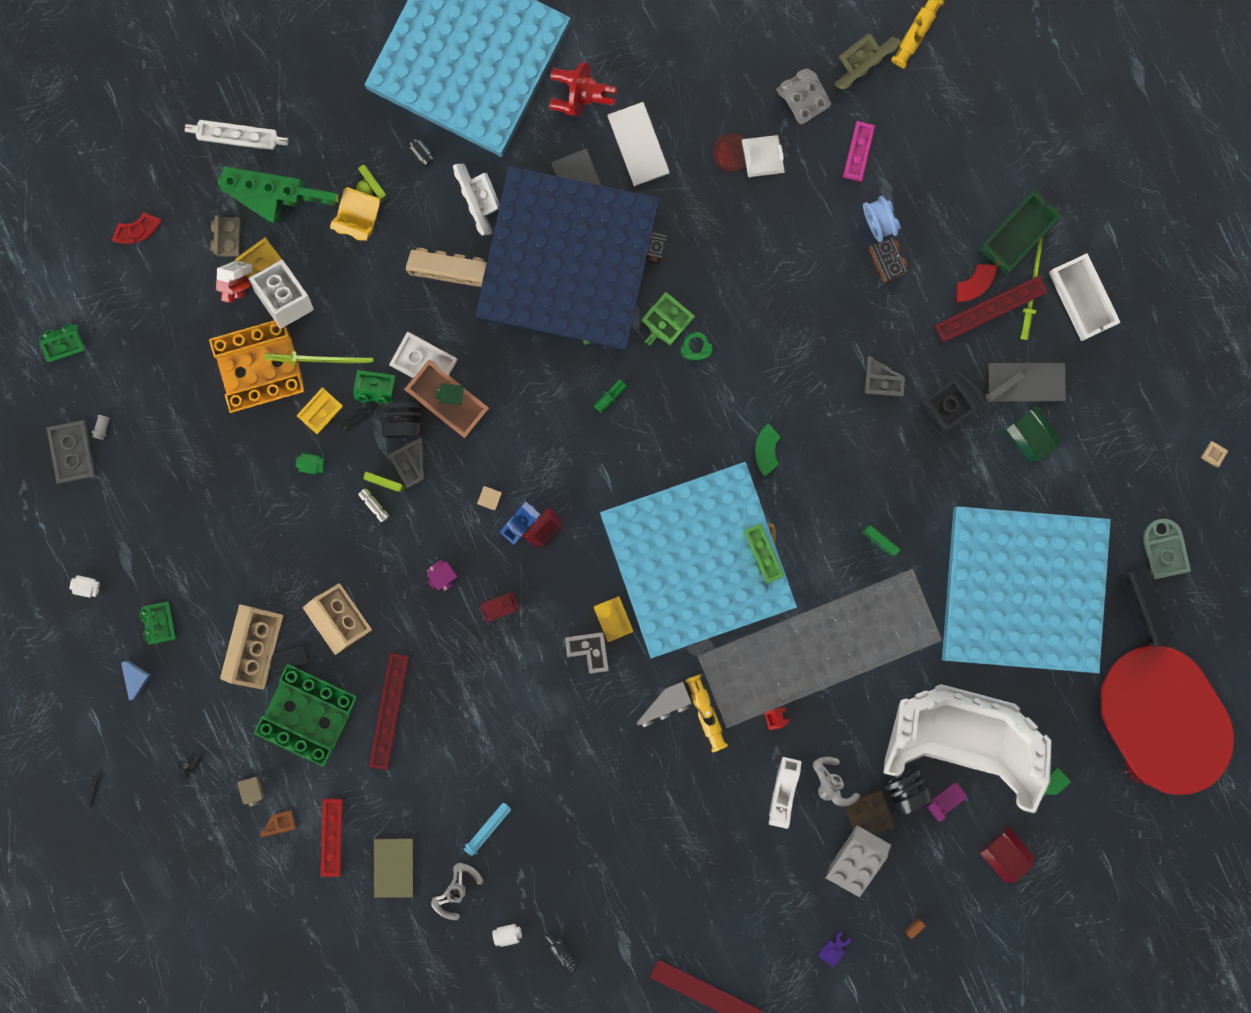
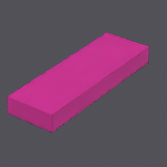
[843,121,875,181]

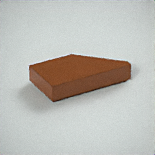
[260,810,297,837]

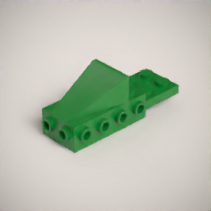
[218,166,342,224]

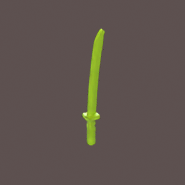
[1021,237,1043,340]
[264,352,373,366]

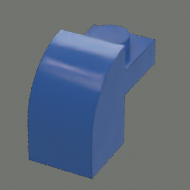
[500,502,540,545]

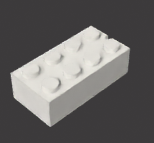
[1049,253,1121,341]

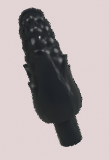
[545,932,578,972]

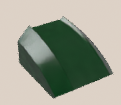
[1004,406,1059,462]

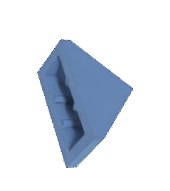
[121,661,152,700]

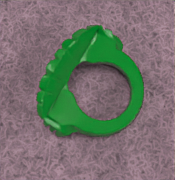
[680,332,713,361]

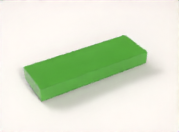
[743,523,784,584]

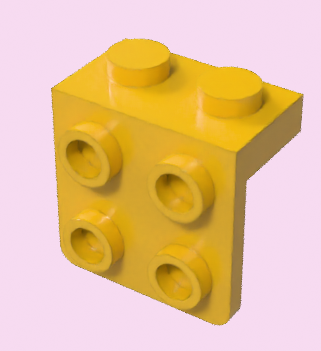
[330,187,380,241]

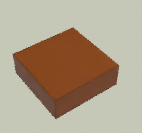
[905,918,925,939]

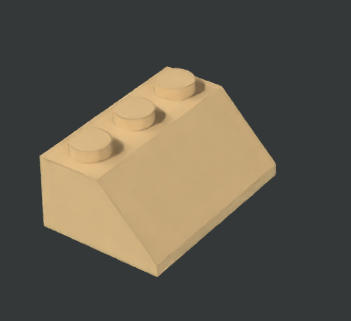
[303,583,372,655]

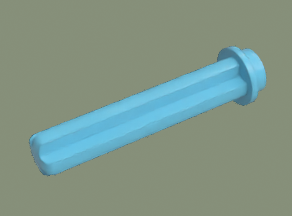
[464,803,511,856]

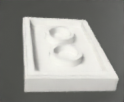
[389,331,458,378]

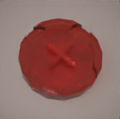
[713,134,746,172]

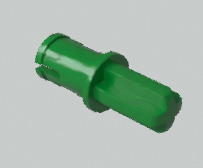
[593,380,627,414]

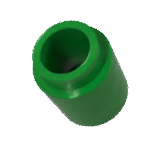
[296,453,325,475]

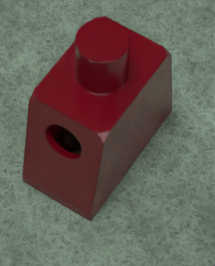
[480,592,521,623]

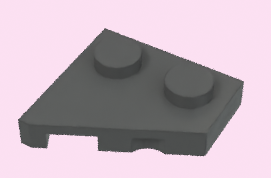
[865,356,905,397]
[388,437,424,489]

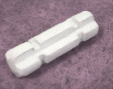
[359,488,389,522]

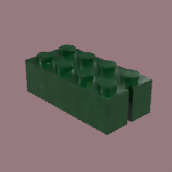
[979,190,1062,275]

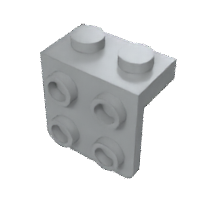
[776,68,831,124]

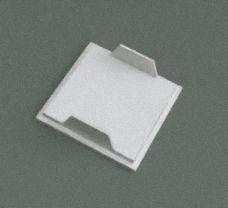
[742,135,785,177]

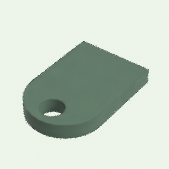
[1143,519,1191,580]

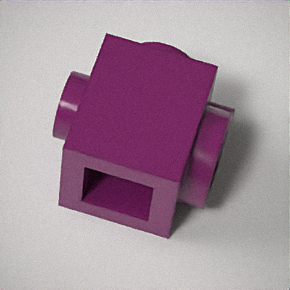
[426,560,458,591]

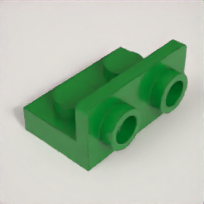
[39,324,85,362]
[353,370,395,404]
[140,602,176,645]

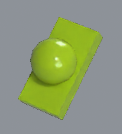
[356,165,387,202]

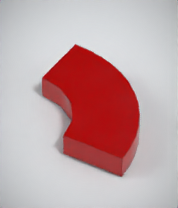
[112,212,163,244]
[956,264,997,302]

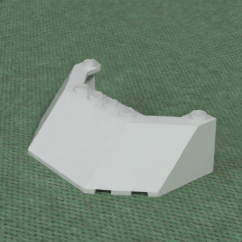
[884,684,1051,813]

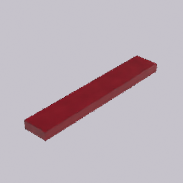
[935,275,1048,343]
[369,653,409,770]
[650,959,762,1013]

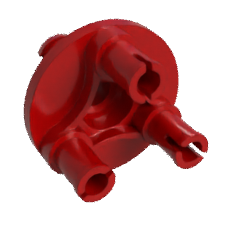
[550,62,618,117]

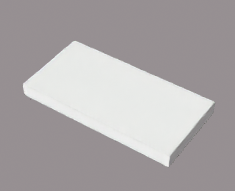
[607,102,670,187]

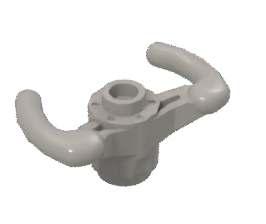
[813,757,860,806]
[431,863,483,920]

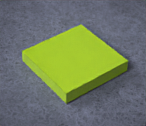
[363,472,406,493]

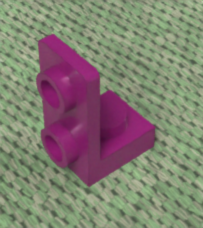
[925,782,967,822]

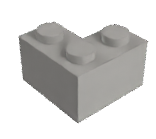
[565,632,609,674]

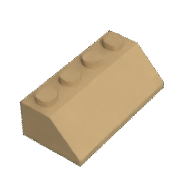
[406,248,487,287]
[220,604,283,690]

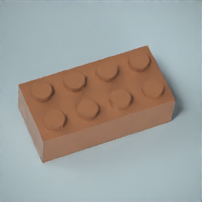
[404,359,489,438]

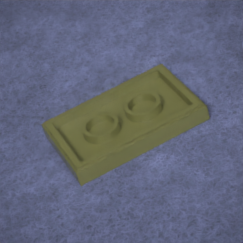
[374,838,413,898]

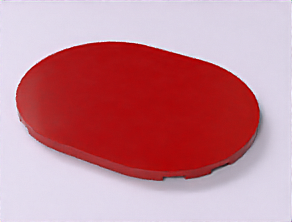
[1100,646,1234,795]

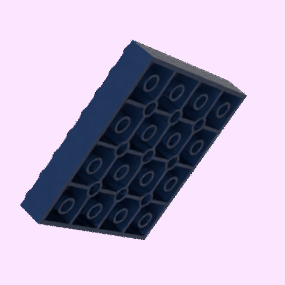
[476,166,659,351]

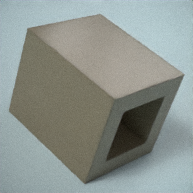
[237,775,265,806]

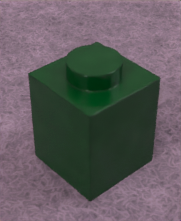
[435,383,464,405]

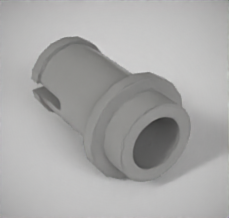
[92,415,110,440]

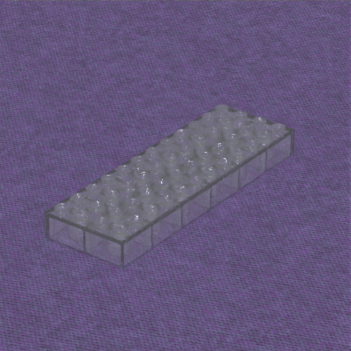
[697,569,942,728]

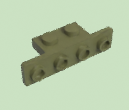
[834,33,901,89]

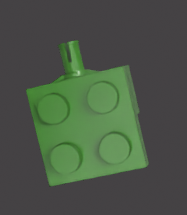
[641,292,695,346]

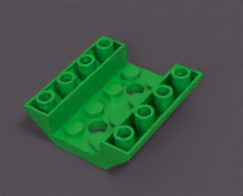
[254,664,357,767]

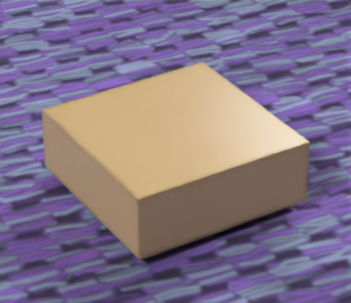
[1201,441,1228,467]
[477,486,502,511]

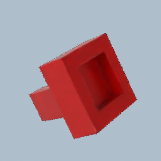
[764,707,789,730]

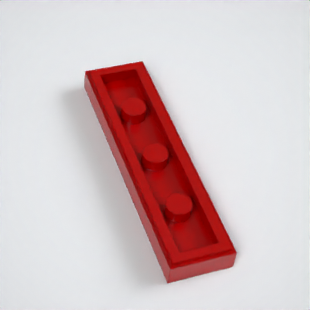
[321,798,343,877]

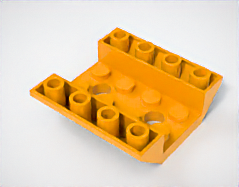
[209,320,304,413]

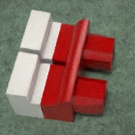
[216,260,253,303]

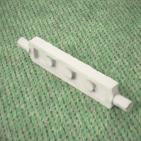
[185,120,288,150]

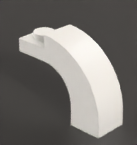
[769,757,801,829]

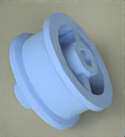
[863,196,901,242]

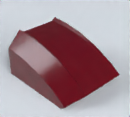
[523,508,562,547]
[978,826,1034,882]

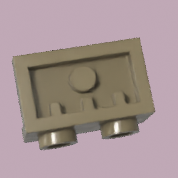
[211,216,241,257]

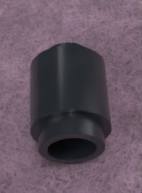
[408,138,436,167]

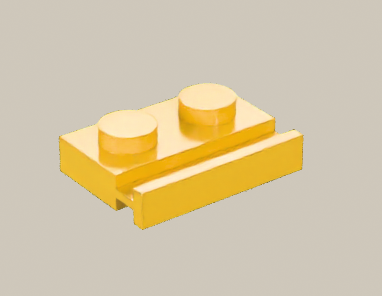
[297,388,344,435]
[594,596,633,642]

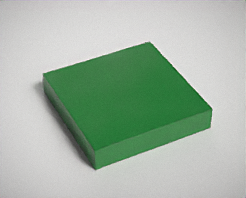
[862,525,900,556]

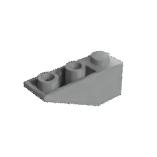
[637,682,692,727]

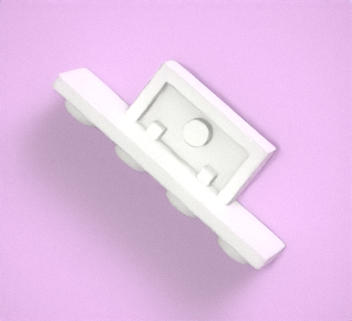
[453,164,500,236]

